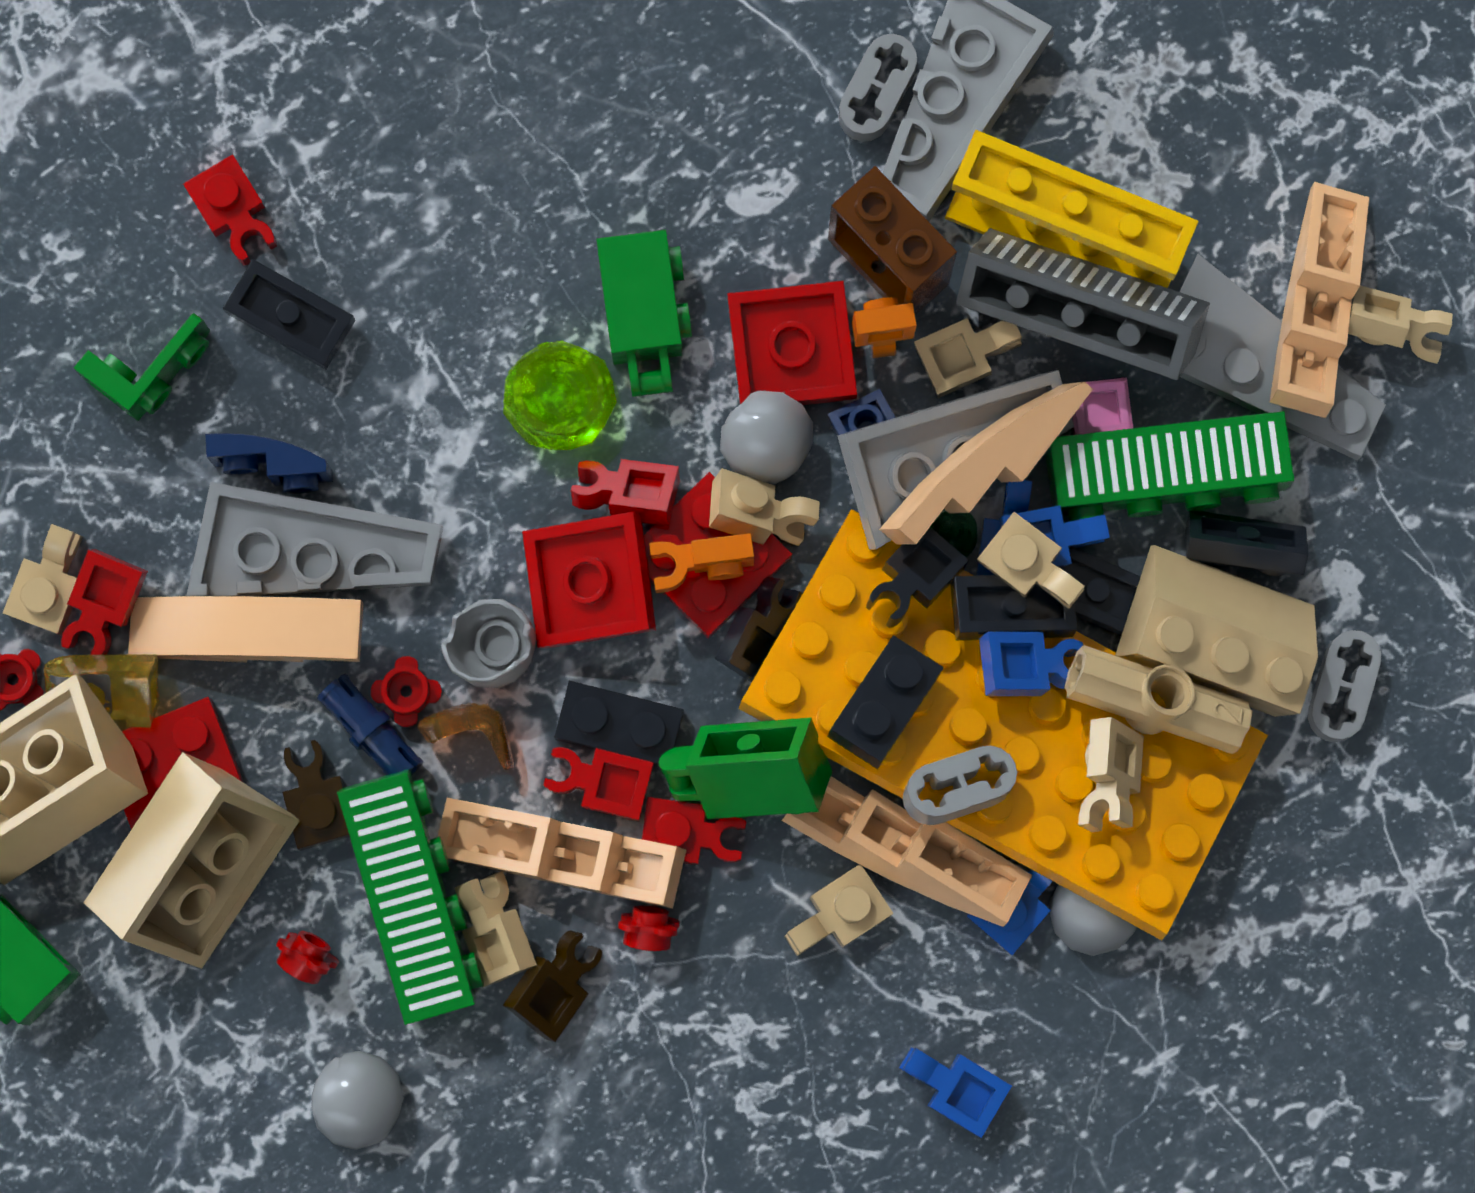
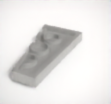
[883,0,1054,221]
[1179,254,1386,461]
[837,370,1074,549]
[186,482,443,596]

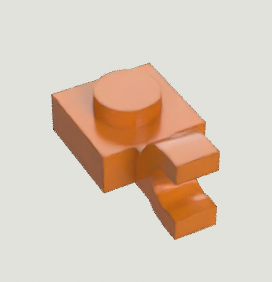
[852,297,917,359]
[649,533,754,593]

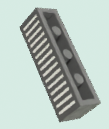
[956,228,1210,380]

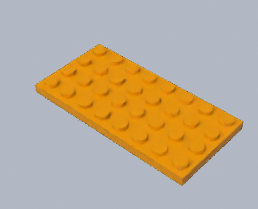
[738,509,1268,941]

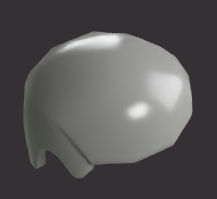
[720,390,813,485]
[441,599,536,688]
[1049,884,1137,956]
[311,1051,404,1150]

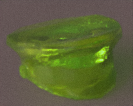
[503,340,617,450]

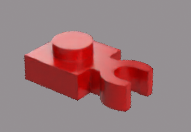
[183,154,277,266]
[571,459,680,526]
[61,549,148,661]
[543,747,654,822]
[642,797,746,865]

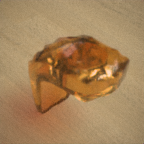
[418,703,514,770]

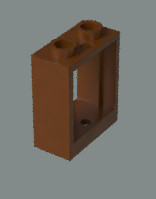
[828,166,957,315]

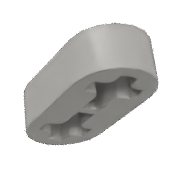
[838,34,917,142]
[1308,630,1381,742]
[903,745,1017,825]

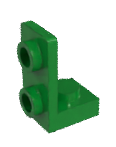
[74,313,210,421]

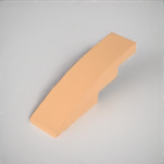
[1269,182,1369,418]
[879,382,1093,544]
[128,596,363,663]
[782,776,1032,927]
[437,798,686,909]

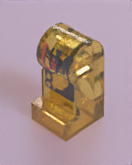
[44,654,160,727]

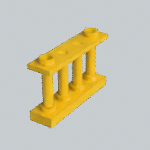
[945,130,1198,288]

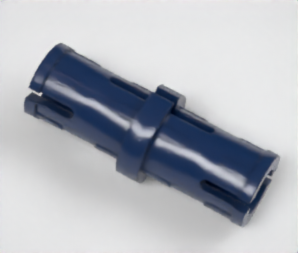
[317,673,424,775]

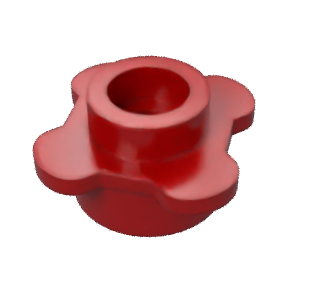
[0,649,44,710]
[371,656,442,727]
[618,905,680,951]
[276,931,339,984]

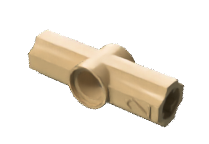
[1064,645,1253,754]

